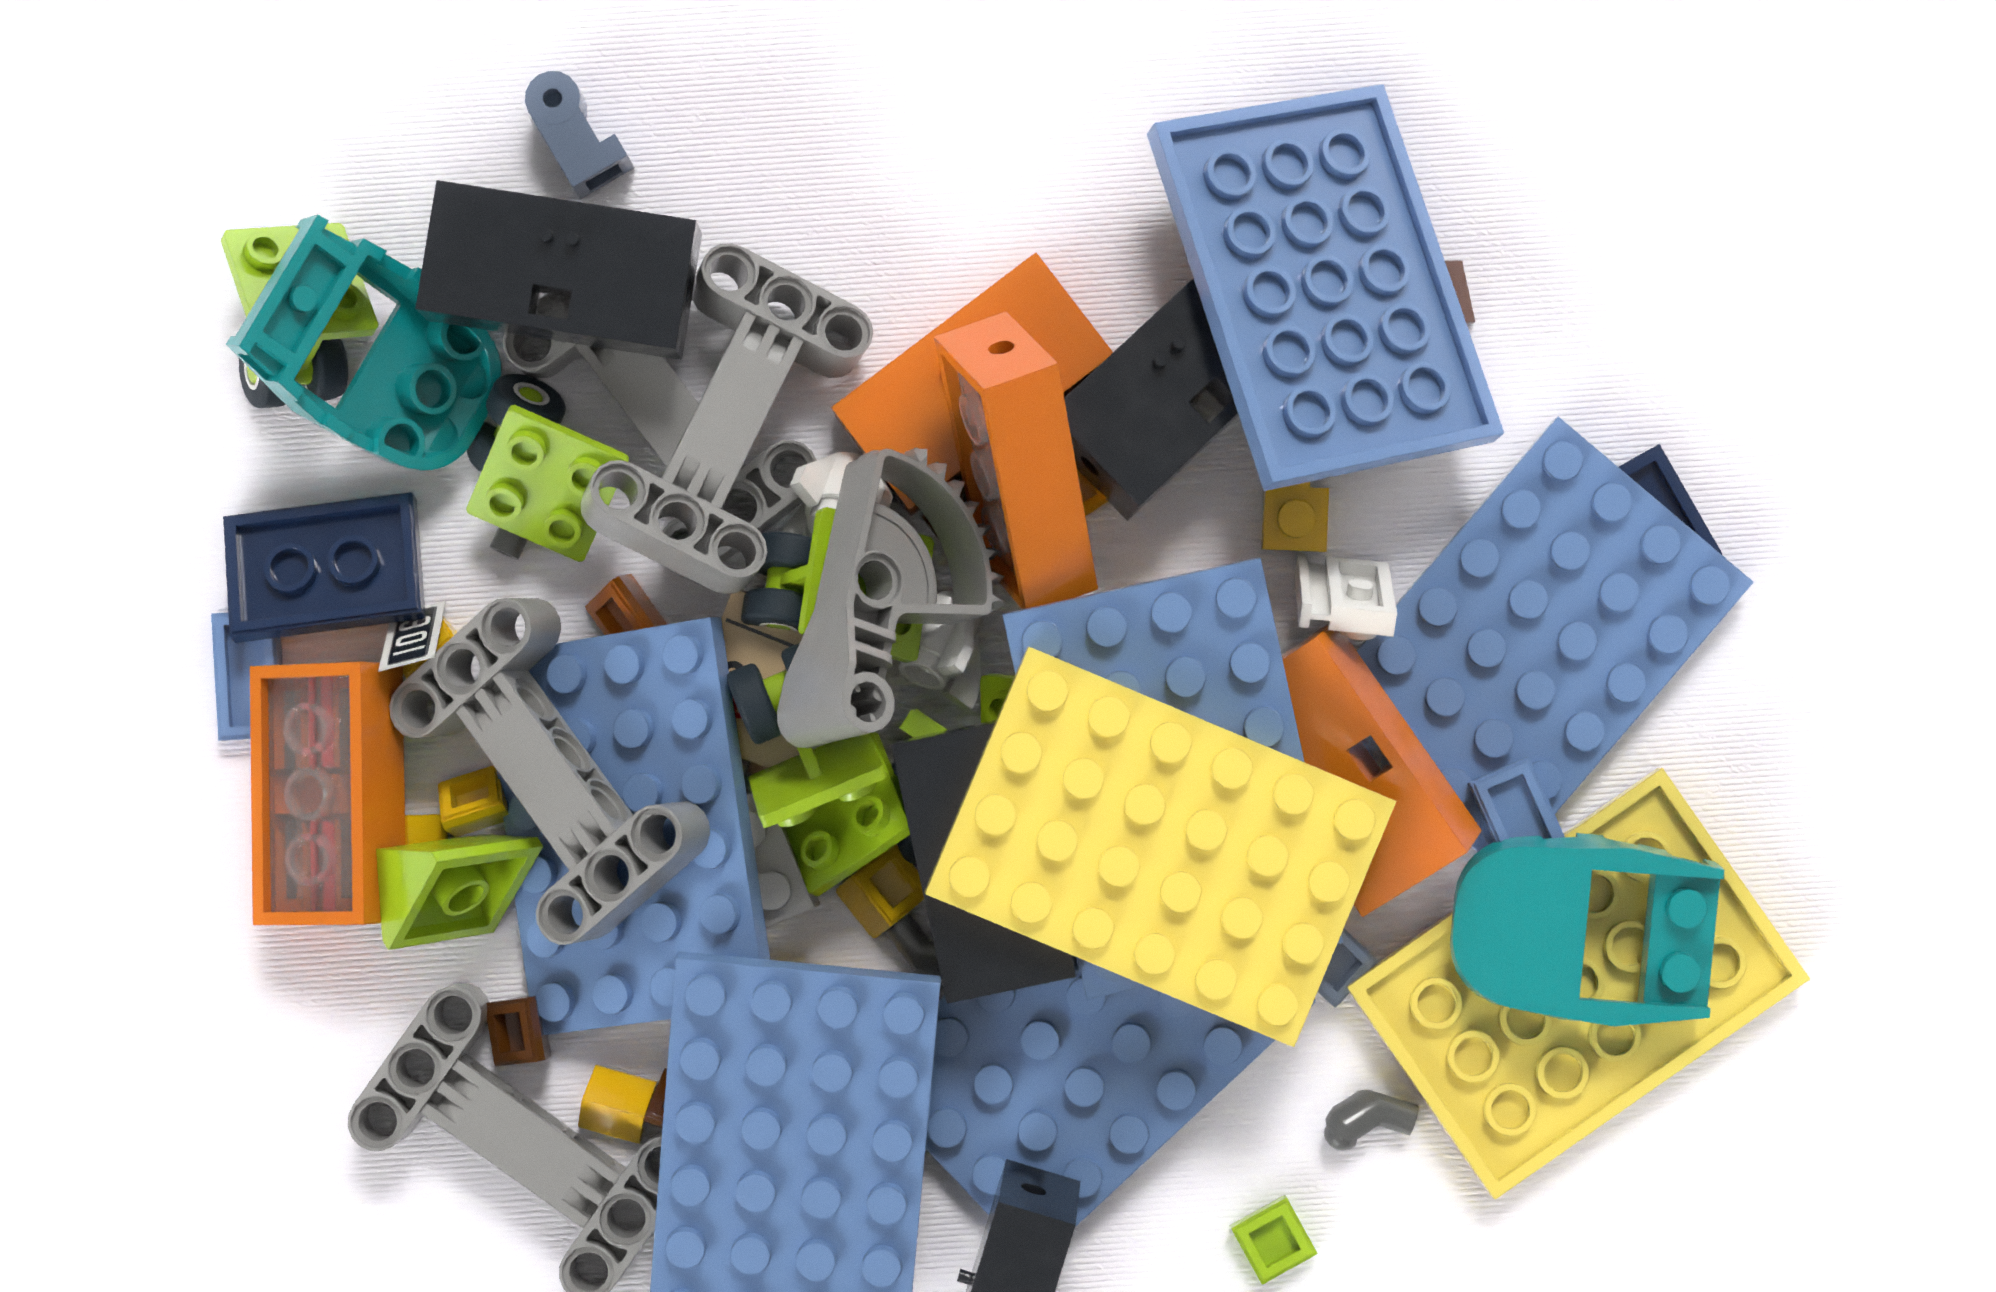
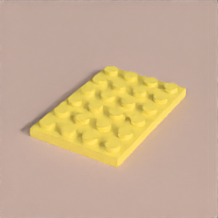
[924,646,1397,1047]
[1346,768,1810,1200]

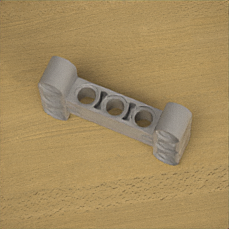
[580,243,873,594]
[503,294,817,579]
[389,598,710,945]
[348,983,662,1292]

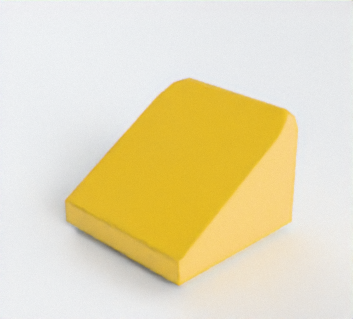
[836,844,924,938]

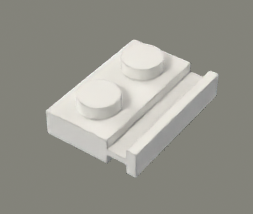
[1294,553,1397,640]

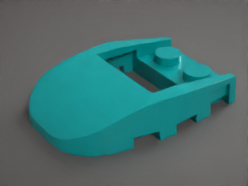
[226,214,502,471]
[1450,833,1725,1027]

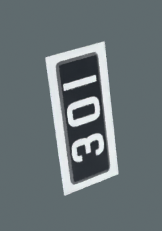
[378,601,446,672]

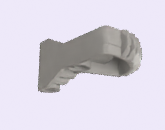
[777,447,1006,748]

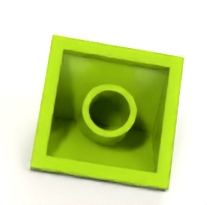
[376,834,543,950]

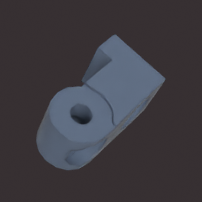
[525,71,635,199]

